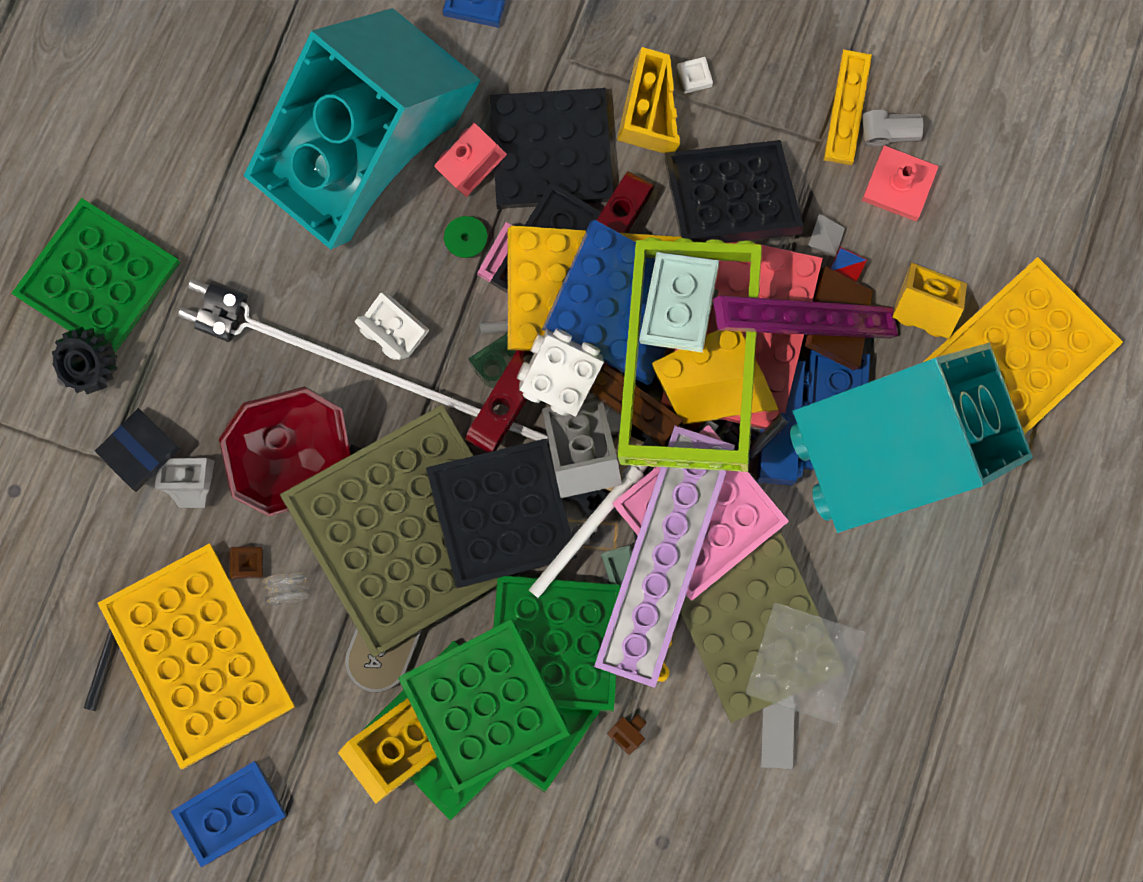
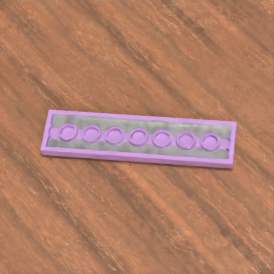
[594,426,735,688]

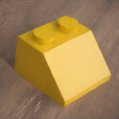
[892,262,967,339]

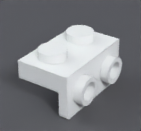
[354,292,429,360]

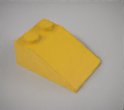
[338,698,437,804]

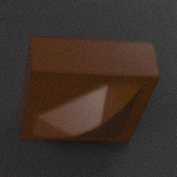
[229,547,263,579]

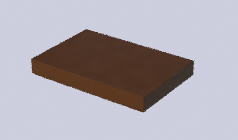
[805,266,873,371]

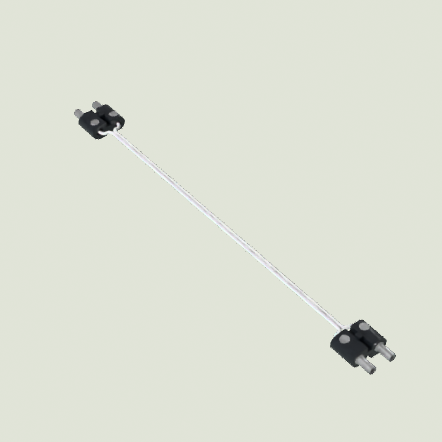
[178,279,550,446]

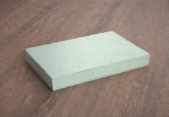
[639,252,719,353]

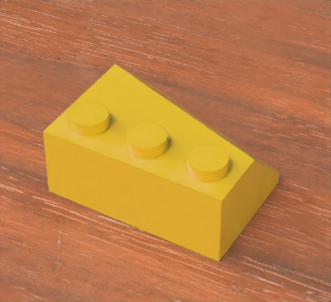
[651,330,778,425]

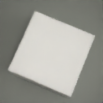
[677,57,713,94]

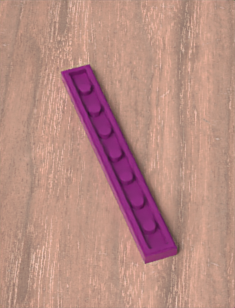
[713,295,898,339]

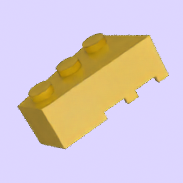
[617,47,680,154]

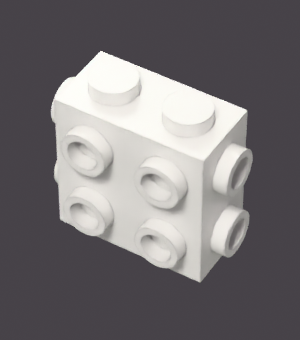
[517,328,604,417]

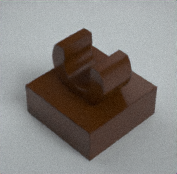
[606,714,647,755]

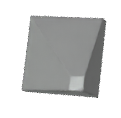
[808,214,845,256]

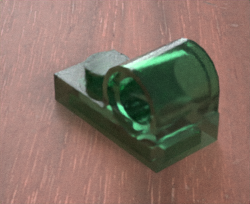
[468,332,517,388]

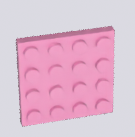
[612,425,789,601]

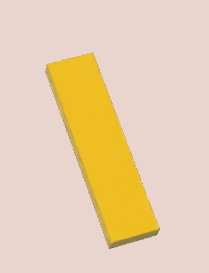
[823,49,872,165]

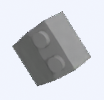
[542,397,622,498]

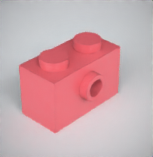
[434,123,507,197]

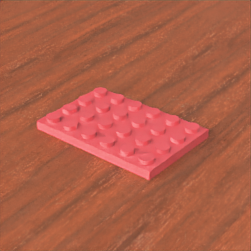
[661,241,823,433]

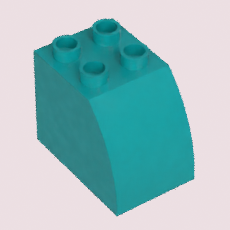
[790,342,1033,533]

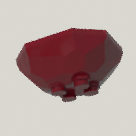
[219,386,350,517]

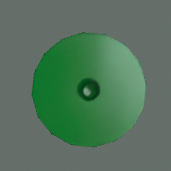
[443,216,488,258]

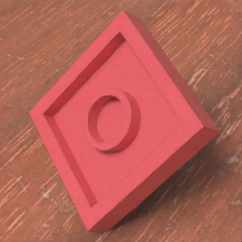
[862,145,939,222]

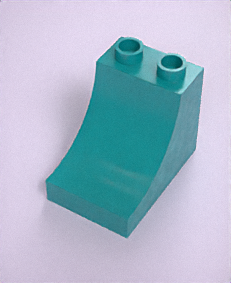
[244,8,481,250]

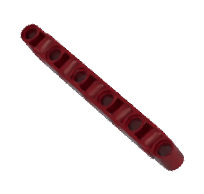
[465,171,654,452]

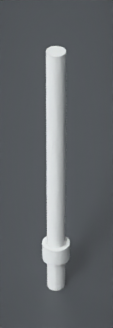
[529,465,648,598]

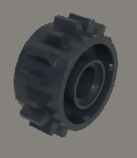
[52,327,118,394]

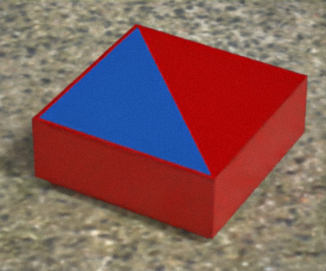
[830,247,867,282]

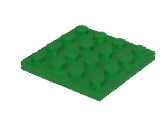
[11,198,181,353]
[493,576,621,712]
[398,618,571,794]

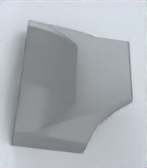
[155,458,215,508]

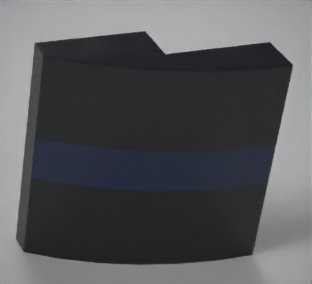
[95,408,180,492]

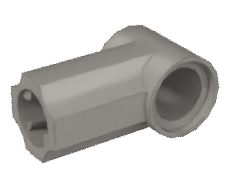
[863,110,923,147]

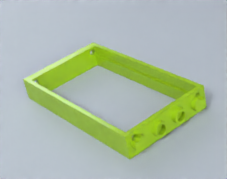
[618,237,762,472]

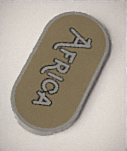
[345,628,423,693]

